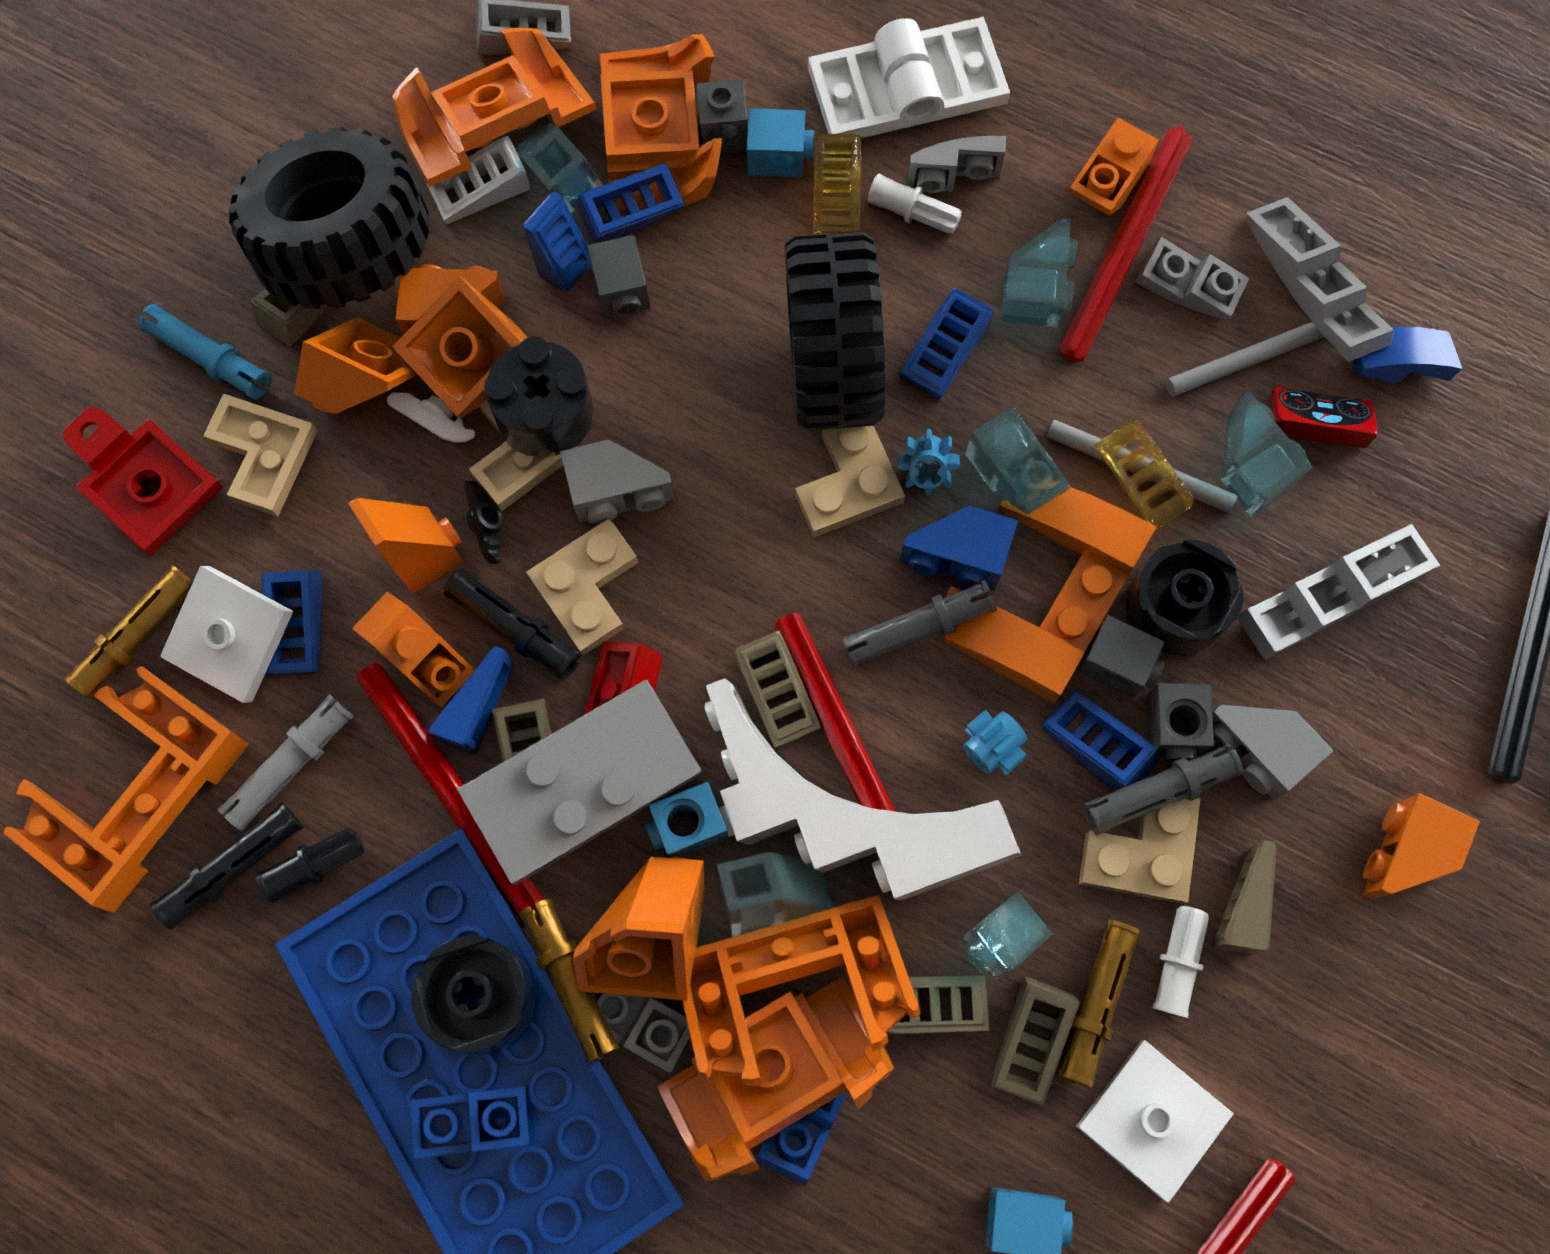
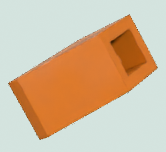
[1068,118,1159,216]
[395,264,506,335]
[352,592,475,708]
[1363,793,1480,900]

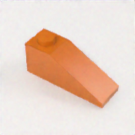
[348,498,463,594]

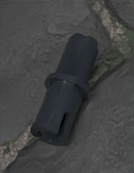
[256,828,364,903]

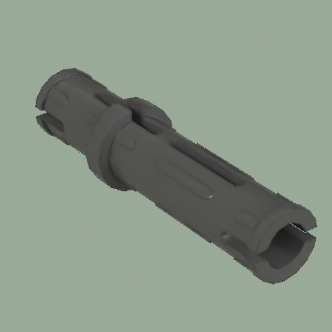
[843,580,997,667]
[1082,744,1243,835]

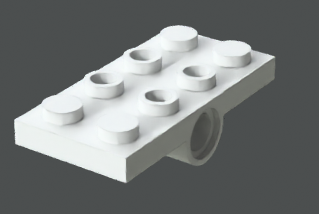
[808,17,1010,145]

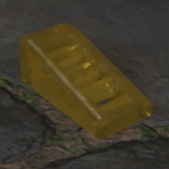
[813,134,861,235]
[1094,417,1194,530]

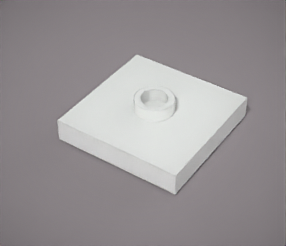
[160,566,293,703]
[1075,1040,1234,1203]

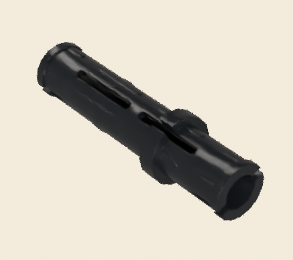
[444,569,582,680]
[150,802,303,930]

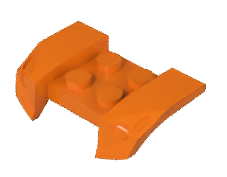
[392,28,597,187]
[600,34,722,216]
[656,976,894,1182]

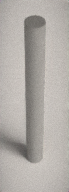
[1165,322,1324,397]
[1046,419,1238,513]

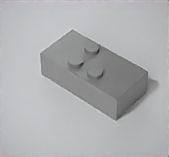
[457,679,702,886]

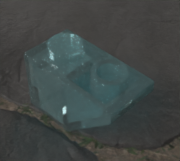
[514,120,603,213]
[1000,218,1078,327]
[1221,392,1313,517]
[966,406,1071,515]
[717,852,835,937]
[962,891,1053,979]

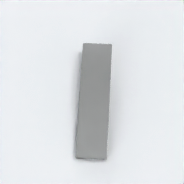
[1246,197,1394,362]
[1237,524,1440,660]

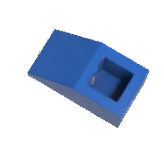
[900,505,1018,591]

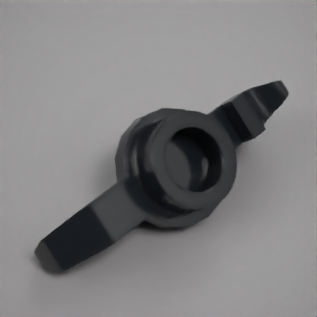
[464,481,503,564]

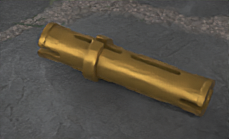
[64,565,193,700]
[519,899,620,1064]
[1058,920,1141,1088]

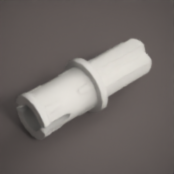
[867,174,961,233]
[1153,906,1209,1018]

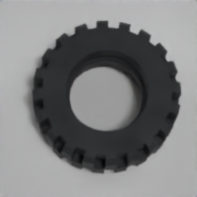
[229,127,430,309]
[785,231,886,431]

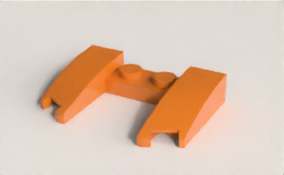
[943,476,1157,704]
[3,666,249,914]
[682,895,920,1086]

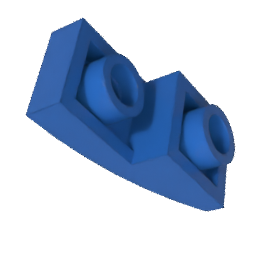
[1353,327,1462,384]
[410,1086,529,1159]
[756,1091,847,1186]

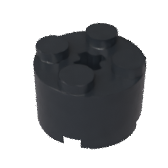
[484,337,593,457]
[1126,540,1244,657]
[411,936,536,1054]

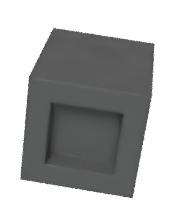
[696,79,748,154]
[587,235,651,318]
[1078,615,1166,699]
[1147,683,1214,763]

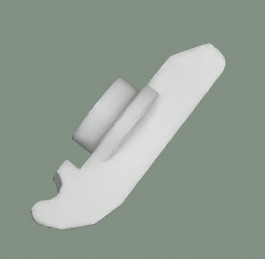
[387,392,475,443]

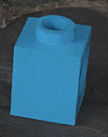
[747,108,814,178]
[644,782,729,858]
[985,1187,1073,1254]

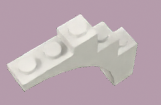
[705,678,1022,901]

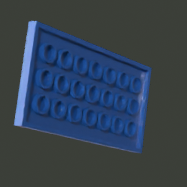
[275,828,686,1254]

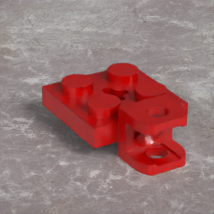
[63,407,223,556]

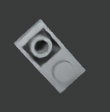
[560,439,675,524]
[1212,705,1334,800]

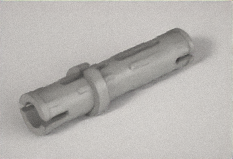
[218,694,354,831]

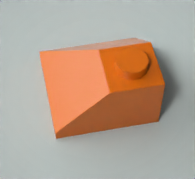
[392,276,528,418]
[294,317,418,414]

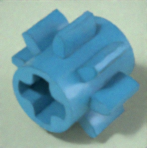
[897,429,959,495]
[963,710,1028,776]

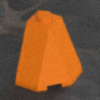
[573,856,705,1001]

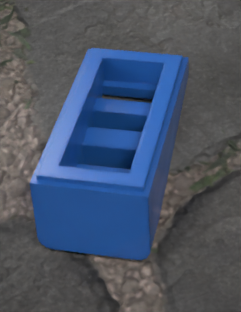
[578,163,685,244]
[523,191,591,292]
[900,288,993,400]
[261,570,323,674]
[428,646,514,755]
[1042,690,1158,791]

